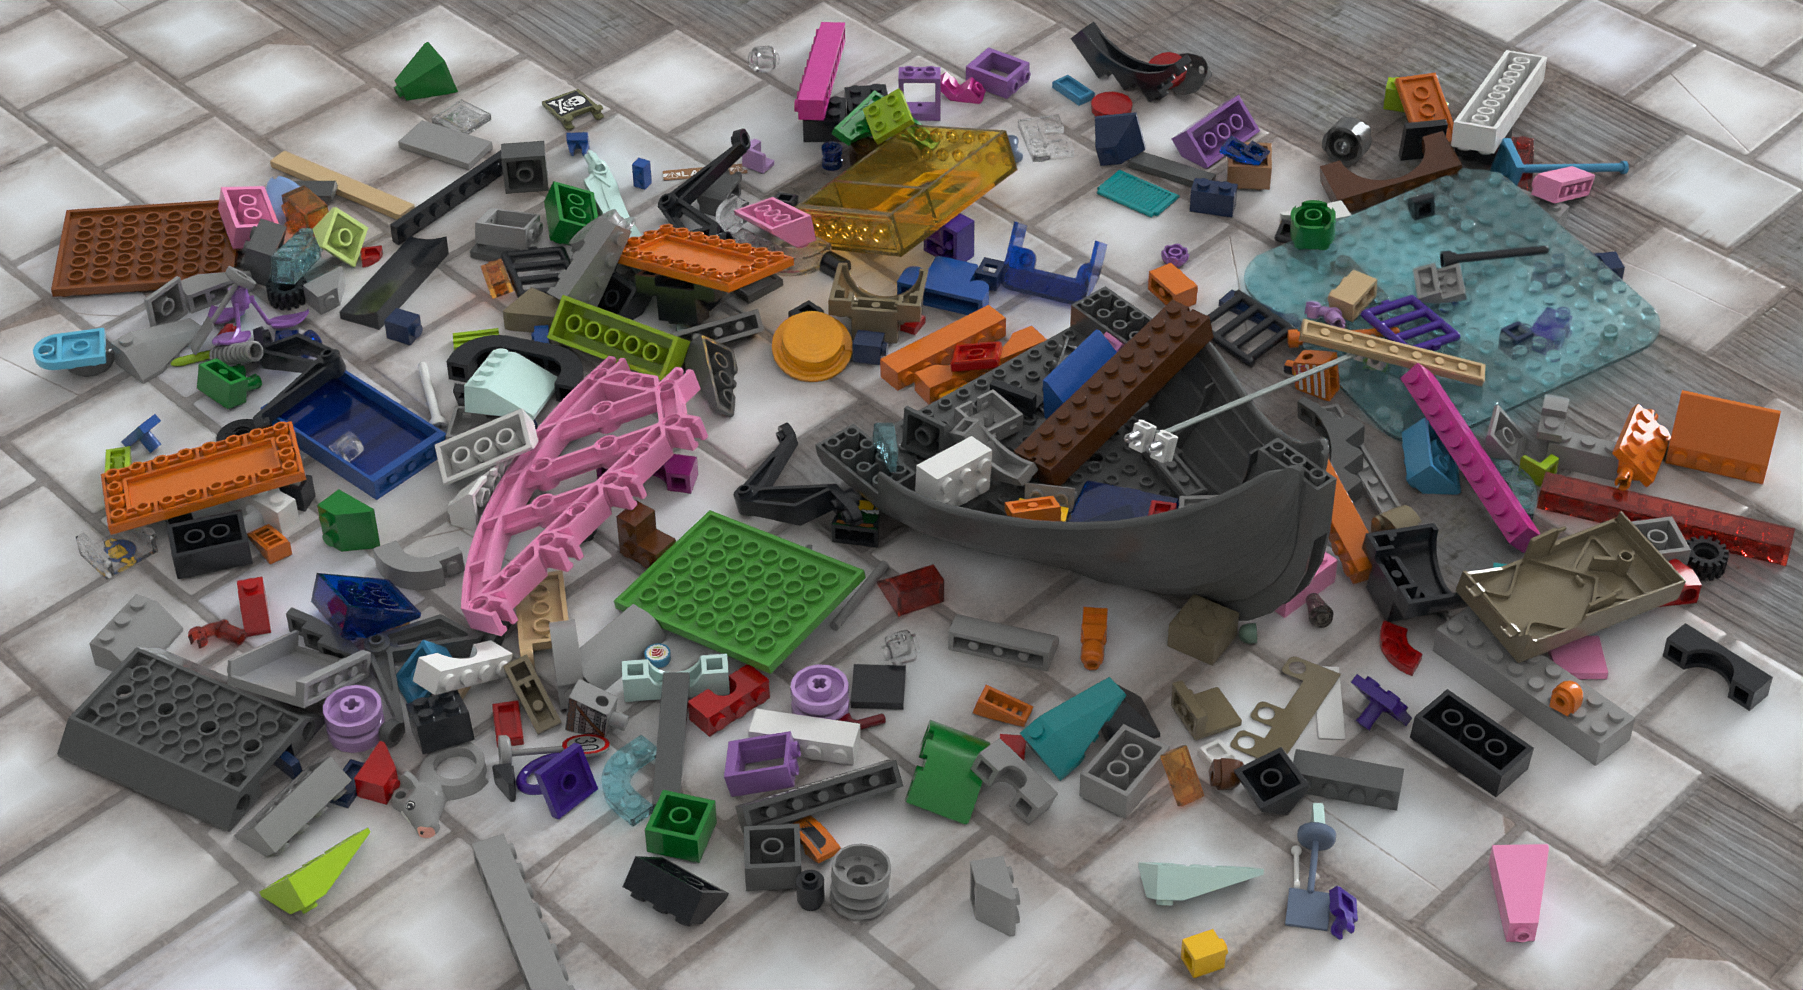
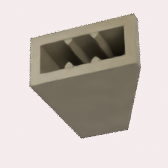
[502,287,560,332]

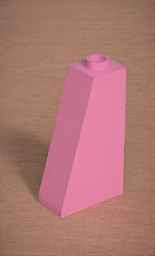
[1489,844,1549,942]

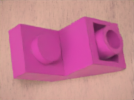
[941,72,986,104]

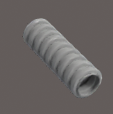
[209,341,263,365]

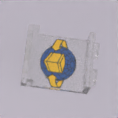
[75,526,158,580]

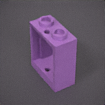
[966,47,1031,99]
[898,66,941,121]
[724,731,801,797]

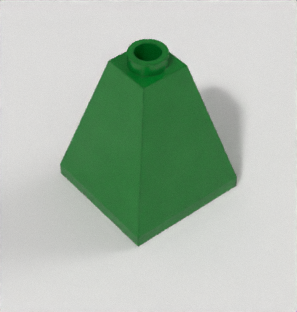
[394,42,458,101]

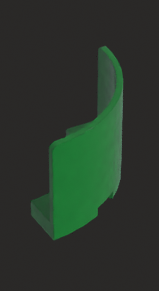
[905,720,990,824]

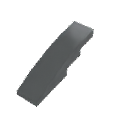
[286,607,360,659]

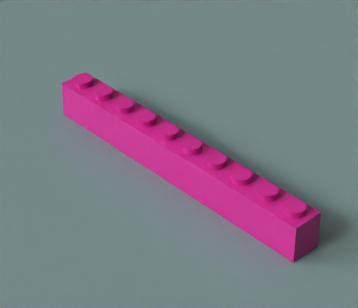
[794,22,846,120]
[1400,363,1540,553]

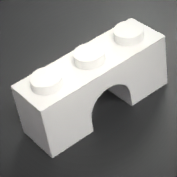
[229,489,300,534]

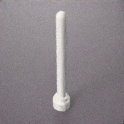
[418,362,449,434]

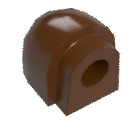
[1208,758,1244,790]

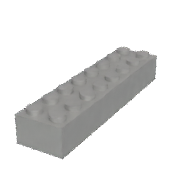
[1433,607,1635,766]

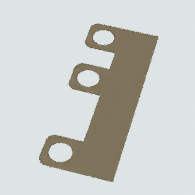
[1230,656,1341,758]

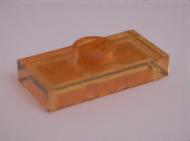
[1160,745,1204,806]

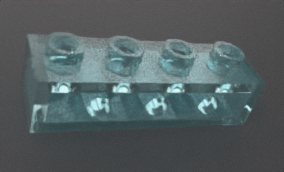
[271,228,323,284]

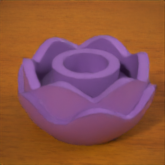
[1161,243,1189,267]

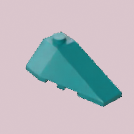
[1020,677,1126,781]

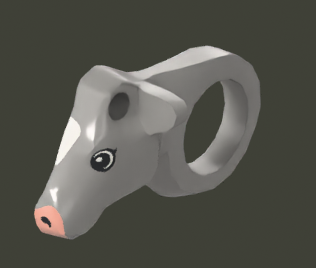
[392,742,489,838]

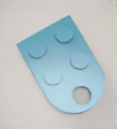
[33,328,106,370]

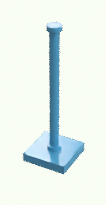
[1490,138,1629,186]

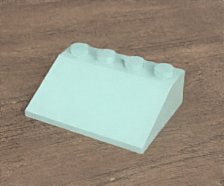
[464,348,558,420]

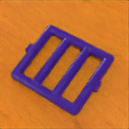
[1361,295,1461,351]

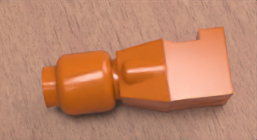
[1080,607,1108,670]

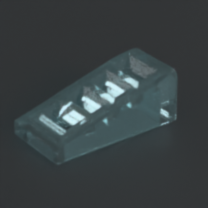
[873,423,898,473]

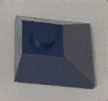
[1095,112,1146,166]

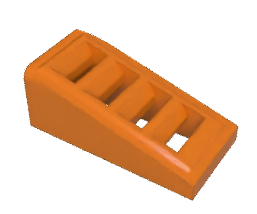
[247,524,292,564]
[973,685,1034,727]

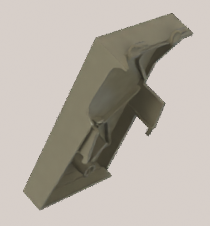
[1456,511,1686,663]

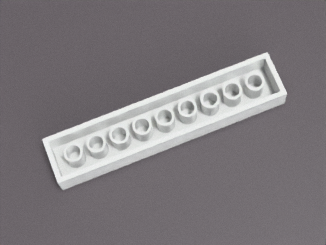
[1451,50,1547,155]

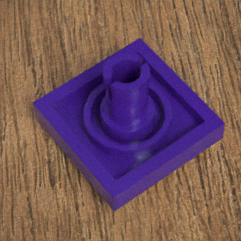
[1351,674,1412,731]

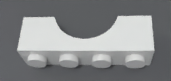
[413,640,513,695]

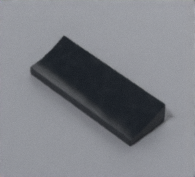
[339,236,449,330]

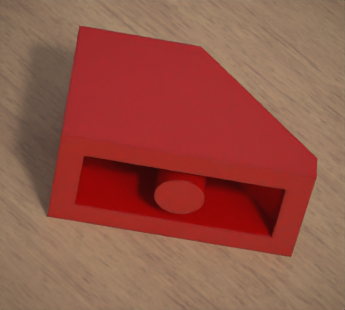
[237,577,271,637]
[354,741,400,805]

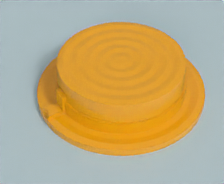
[772,311,853,382]

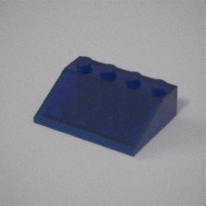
[311,573,421,640]

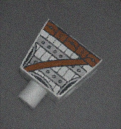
[565,679,629,738]

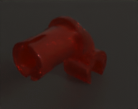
[188,619,247,649]

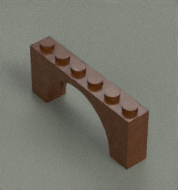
[1320,131,1462,212]

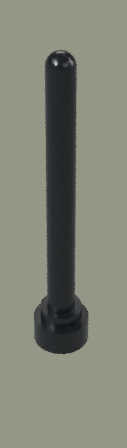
[1440,245,1549,267]

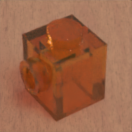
[480,258,513,299]

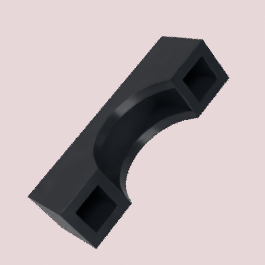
[1663,623,1773,711]

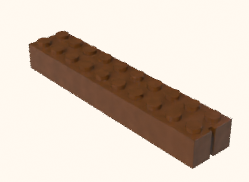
[1014,299,1214,486]

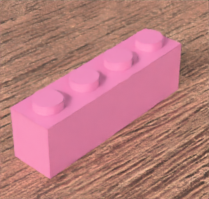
[1531,166,1595,203]

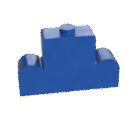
[897,256,989,315]

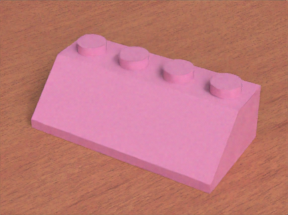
[734,197,816,248]

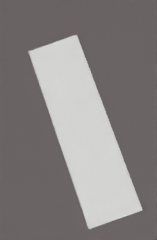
[1316,666,1345,739]

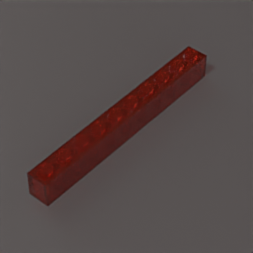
[1537,472,1795,566]

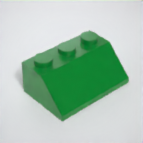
[544,181,598,246]

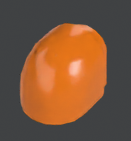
[1549,681,1583,716]

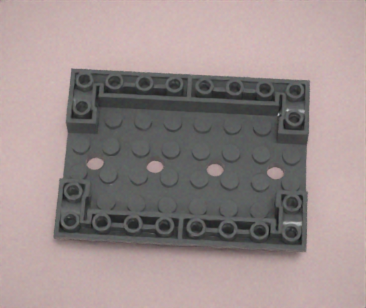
[57,647,325,832]

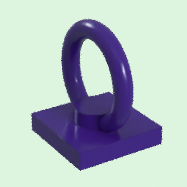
[516,743,598,819]

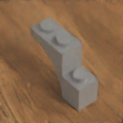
[949,417,1038,486]

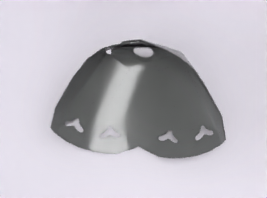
[1170,53,1212,95]

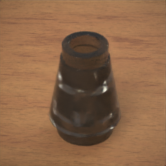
[1306,593,1334,628]

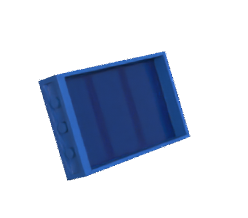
[261,370,446,500]

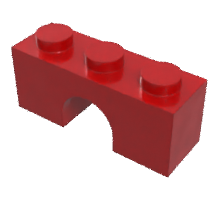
[688,664,770,737]

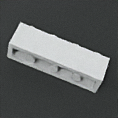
[748,708,861,765]

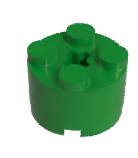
[1290,200,1336,250]

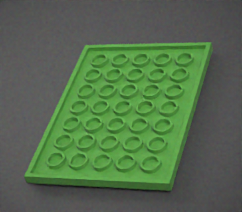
[614,510,866,674]

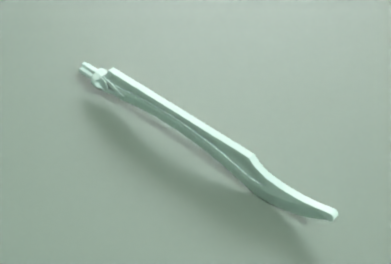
[584,150,689,331]

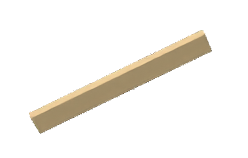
[270,150,415,220]
[1299,318,1486,387]

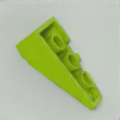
[259,827,371,914]

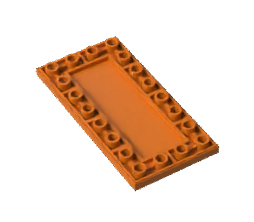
[618,224,794,293]
[101,421,306,535]

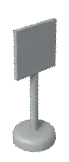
[190,266,256,355]

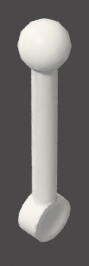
[1291,845,1302,889]

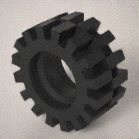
[266,272,307,311]
[1686,536,1729,581]

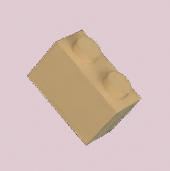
[1328,270,1377,322]

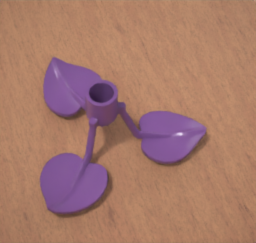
[208,286,309,346]

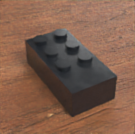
[1410,689,1534,797]

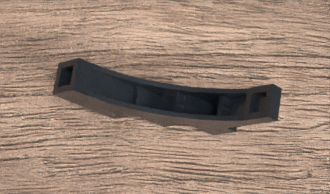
[1070,22,1192,102]

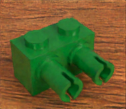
[197,358,262,409]

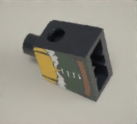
[831,495,880,548]

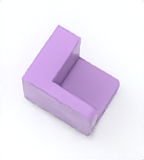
[742,138,774,174]

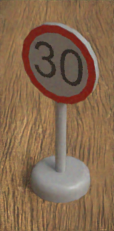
[498,734,610,764]

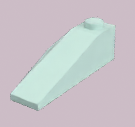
[1138,862,1264,905]

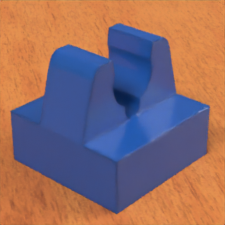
[566,132,590,156]

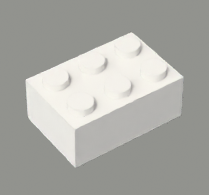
[915,436,992,506]

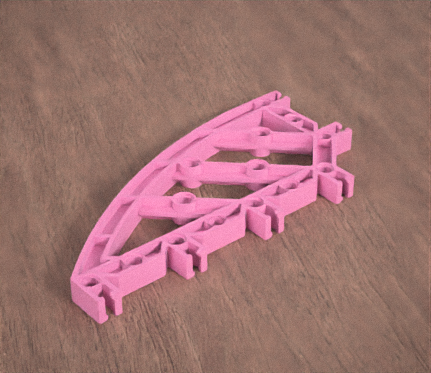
[461,356,708,636]

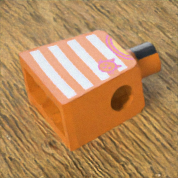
[1284,350,1340,402]

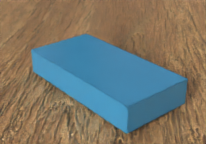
[1052,75,1095,106]

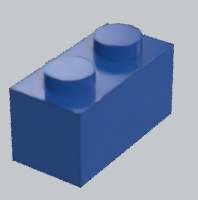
[632,158,652,190]
[531,325,550,344]

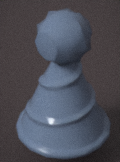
[999,135,1023,163]

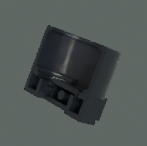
[635,270,741,327]
[1362,523,1468,622]

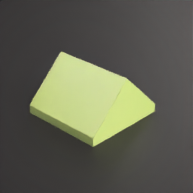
[312,207,368,267]

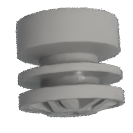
[830,843,891,920]

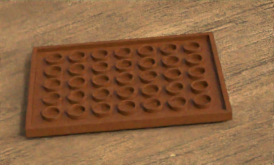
[51,200,238,297]

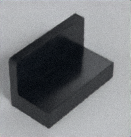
[989,379,1044,418]

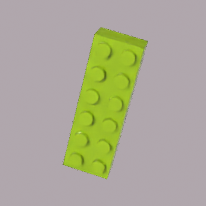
[547,295,690,380]

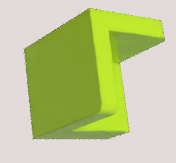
[1518,454,1559,488]

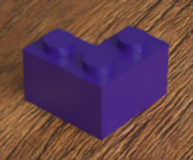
[924,212,975,262]

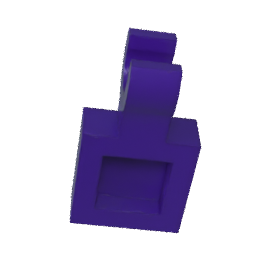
[1329,885,1358,940]

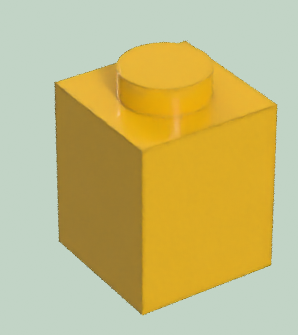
[1181,929,1228,978]

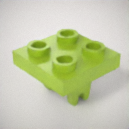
[863,88,915,144]

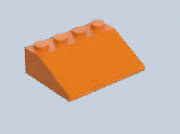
[1665,390,1781,484]

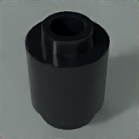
[796,870,825,911]

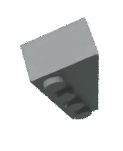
[547,216,632,307]

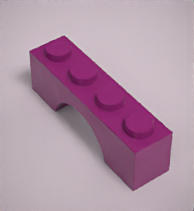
[596,454,698,494]

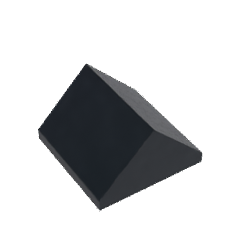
[1234,747,1309,815]

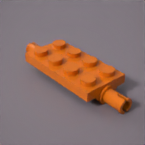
[1612,404,1671,491]

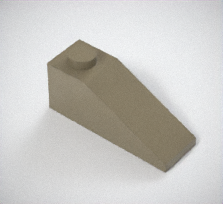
[503,654,562,735]

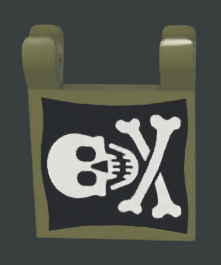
[542,89,604,131]

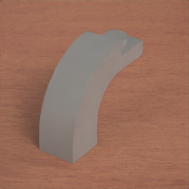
[1536,394,1570,443]
[373,540,465,590]
[549,619,584,710]

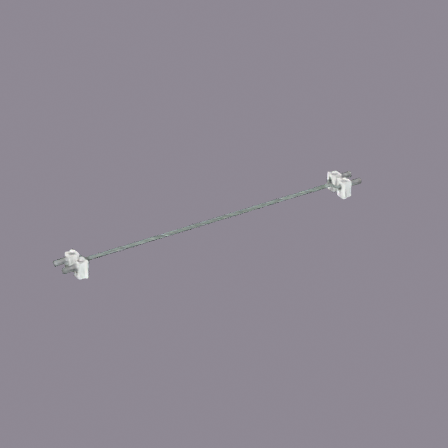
[1124,332,1387,463]

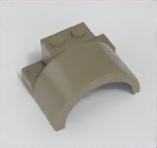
[828,263,928,344]

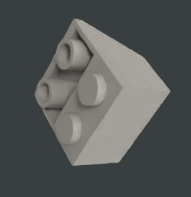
[970,856,1020,936]

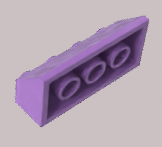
[1171,95,1260,169]

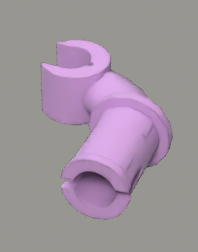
[1304,301,1346,329]

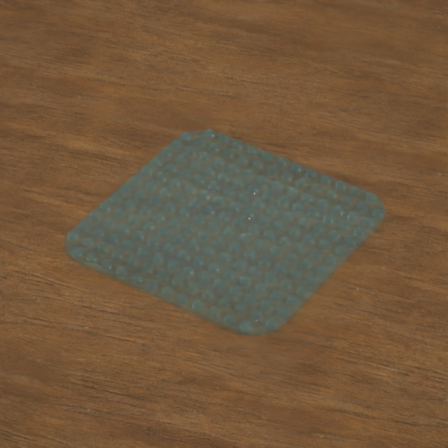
[1244,168,1660,442]

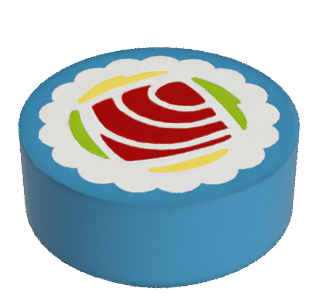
[644,643,671,668]

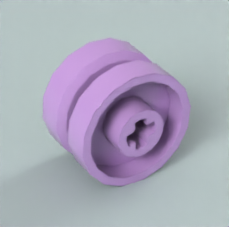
[790,664,849,720]
[323,685,385,753]

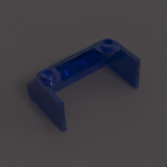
[1001,222,1108,305]

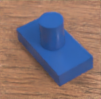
[121,414,162,453]

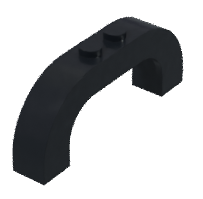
[446,335,584,402]

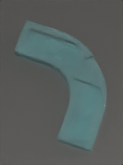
[1489,457,1537,521]
[602,735,657,827]

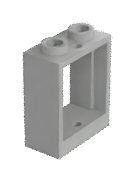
[475,208,543,250]

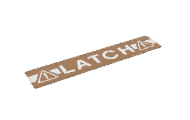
[663,164,748,181]

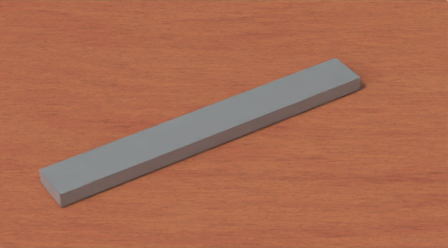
[1322,403,1401,515]

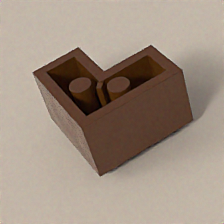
[616,500,676,568]

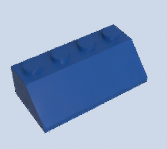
[1043,329,1117,419]

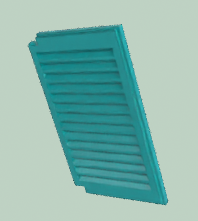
[1097,170,1180,218]

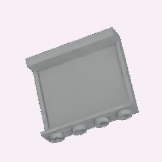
[227,630,371,708]

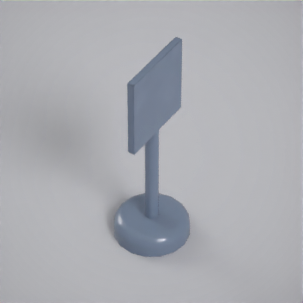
[1285,822,1336,931]

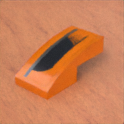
[792,815,841,864]

